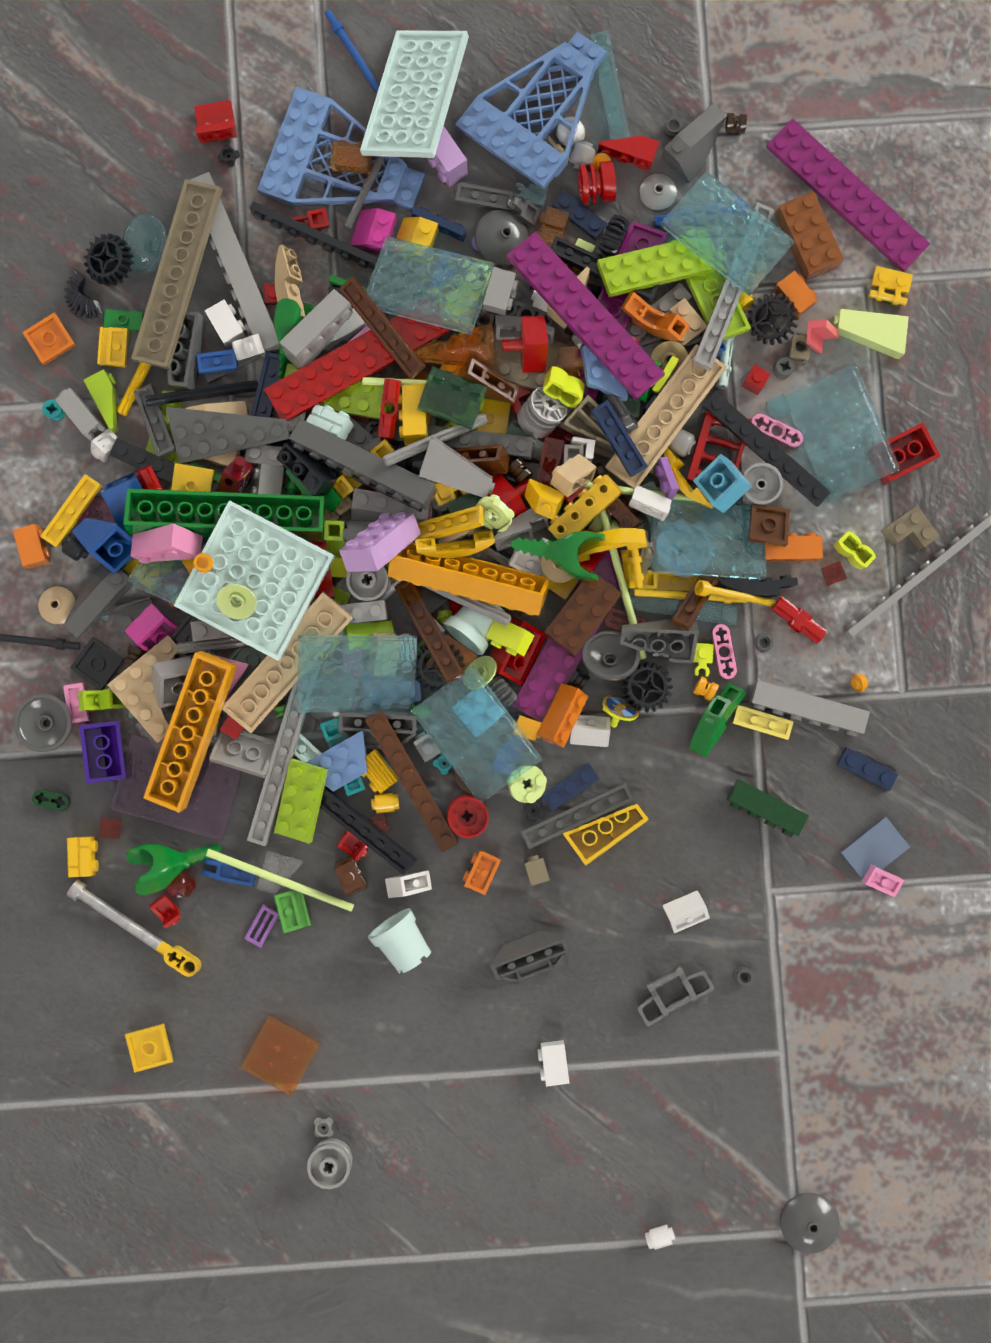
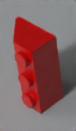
[490,616,547,686]

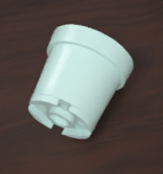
[443,601,505,655]
[368,908,431,974]

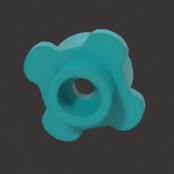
[433,752,456,775]

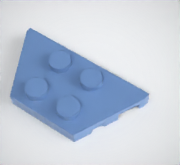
[581,345,628,401]
[306,730,368,791]

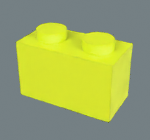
[485,620,534,656]

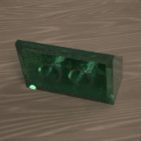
[417,366,488,430]

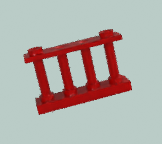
[686,411,752,484]

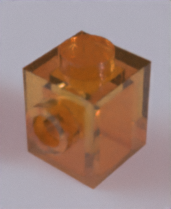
[558,346,584,377]

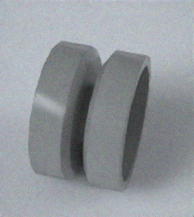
[742,462,783,507]
[346,565,392,601]
[307,1138,353,1189]

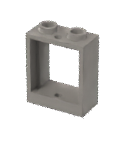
[55,388,107,441]

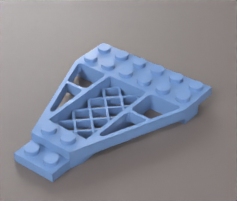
[455,32,607,189]
[257,86,425,210]

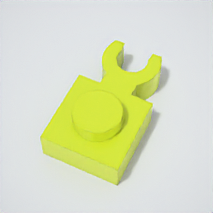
[694,643,714,677]

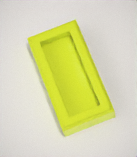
[652,355,679,393]

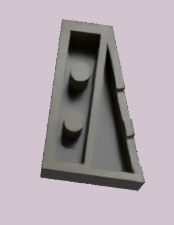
[557,395,613,452]

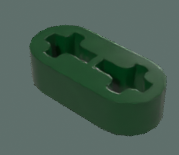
[32,789,71,811]

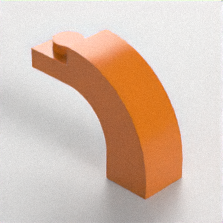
[621,292,690,341]

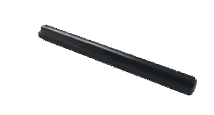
[145,380,258,407]

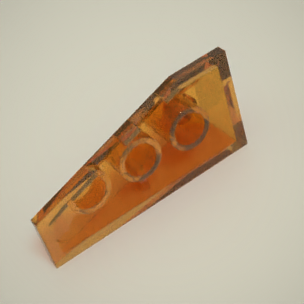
[416,323,497,367]

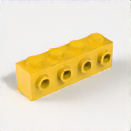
[548,475,623,539]

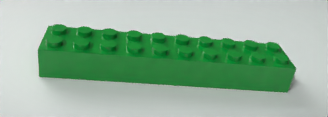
[123,489,325,541]

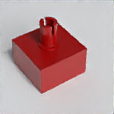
[502,316,548,373]
[487,474,529,520]

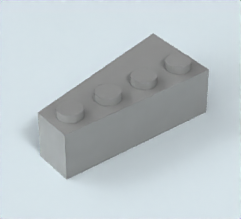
[280,289,353,369]

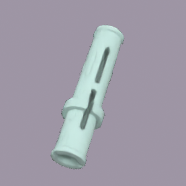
[715,337,734,389]

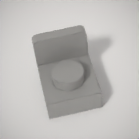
[413,731,442,762]

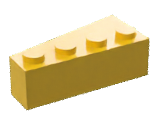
[563,804,649,866]

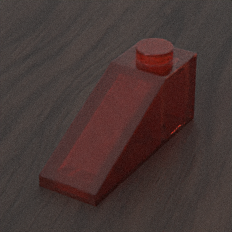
[536,436,565,489]

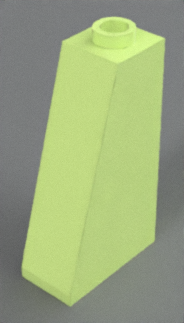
[832,309,909,359]

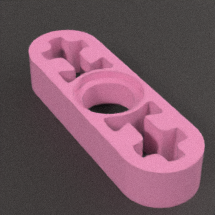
[752,414,803,449]
[711,624,737,679]

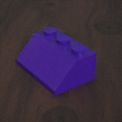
[79,721,126,784]

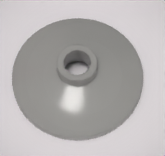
[639,174,677,211]

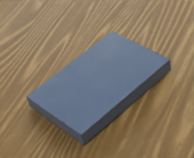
[840,816,910,880]

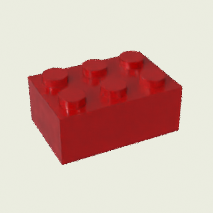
[866,423,941,486]

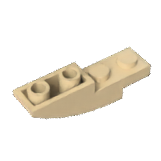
[275,245,306,320]

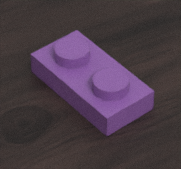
[654,457,679,499]

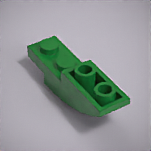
[689,683,746,758]

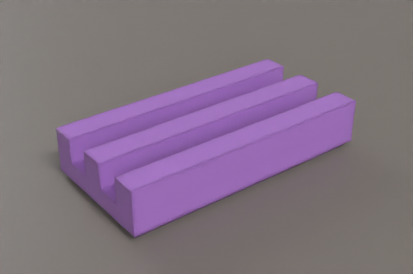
[244,904,279,948]

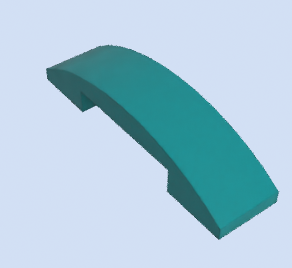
[320,717,366,796]

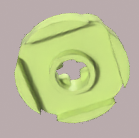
[476,494,514,532]
[507,764,547,803]

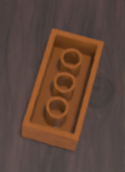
[775,191,844,281]

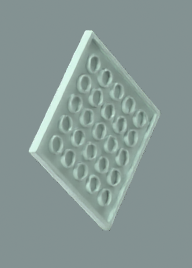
[174,500,335,661]

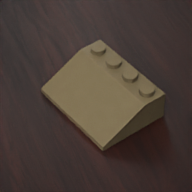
[478,327,567,393]

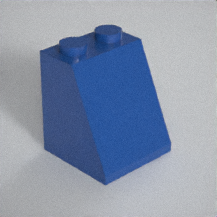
[101,470,144,532]
[72,518,132,574]

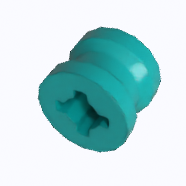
[42,399,66,422]

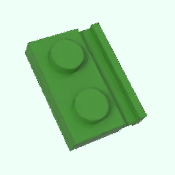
[273,890,311,933]

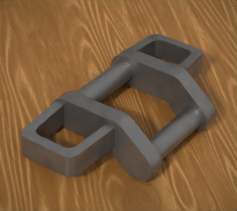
[637,965,714,1026]

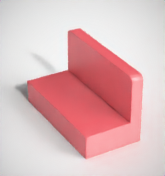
[806,319,839,354]

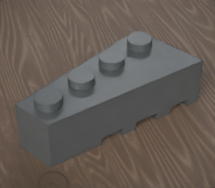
[167,311,206,391]

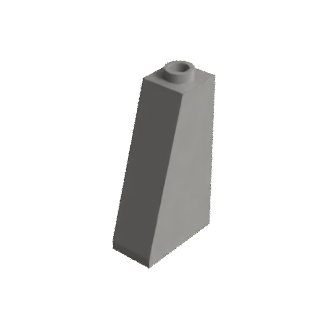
[419,436,495,497]

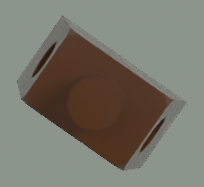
[334,856,368,896]

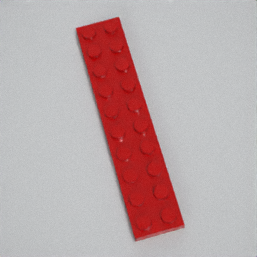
[264,296,451,422]

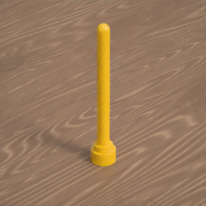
[695,580,776,607]

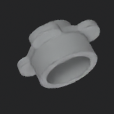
[314,1117,334,1138]

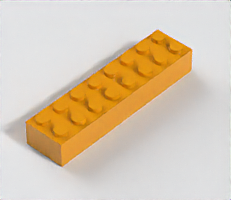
[388,542,550,616]
[143,651,238,813]

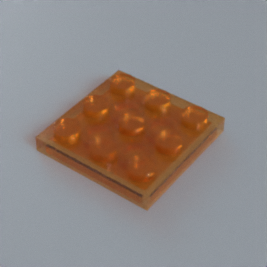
[241,1015,321,1096]

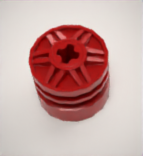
[577,160,616,206]
[446,794,489,838]

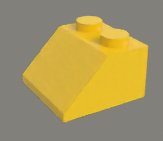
[391,217,439,266]

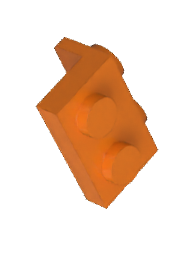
[462,850,501,895]

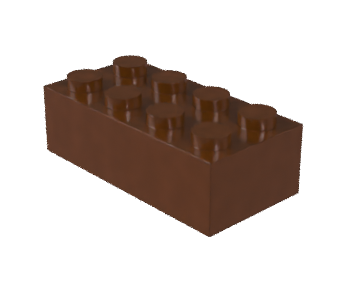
[544,571,622,657]

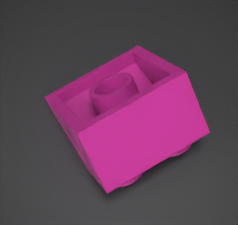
[350,208,397,257]
[124,603,178,652]

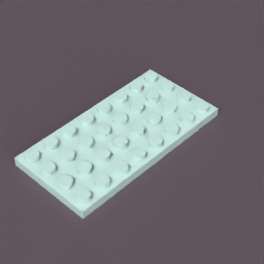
[360,30,469,158]

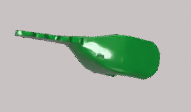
[274,298,315,381]
[511,531,606,581]
[126,844,222,895]

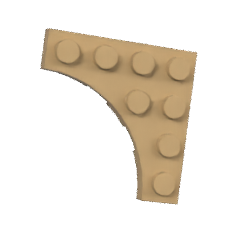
[107,635,178,744]

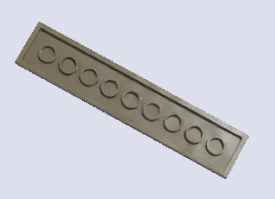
[131,179,222,369]

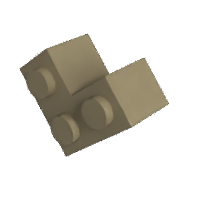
[880,505,940,550]

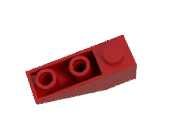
[598,136,659,170]

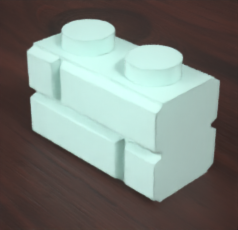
[306,404,353,440]

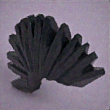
[64,270,102,319]

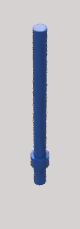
[324,10,380,94]

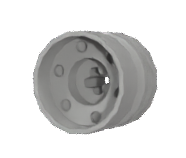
[517,386,568,439]

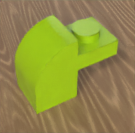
[324,520,346,558]
[78,689,125,711]

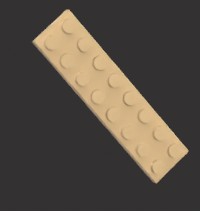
[605,344,727,489]
[222,591,353,733]

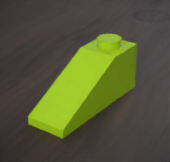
[84,369,118,434]

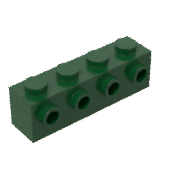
[726,779,809,837]

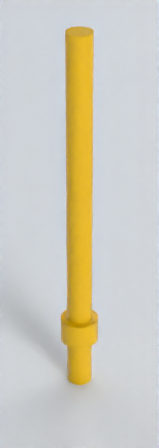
[633,589,747,604]

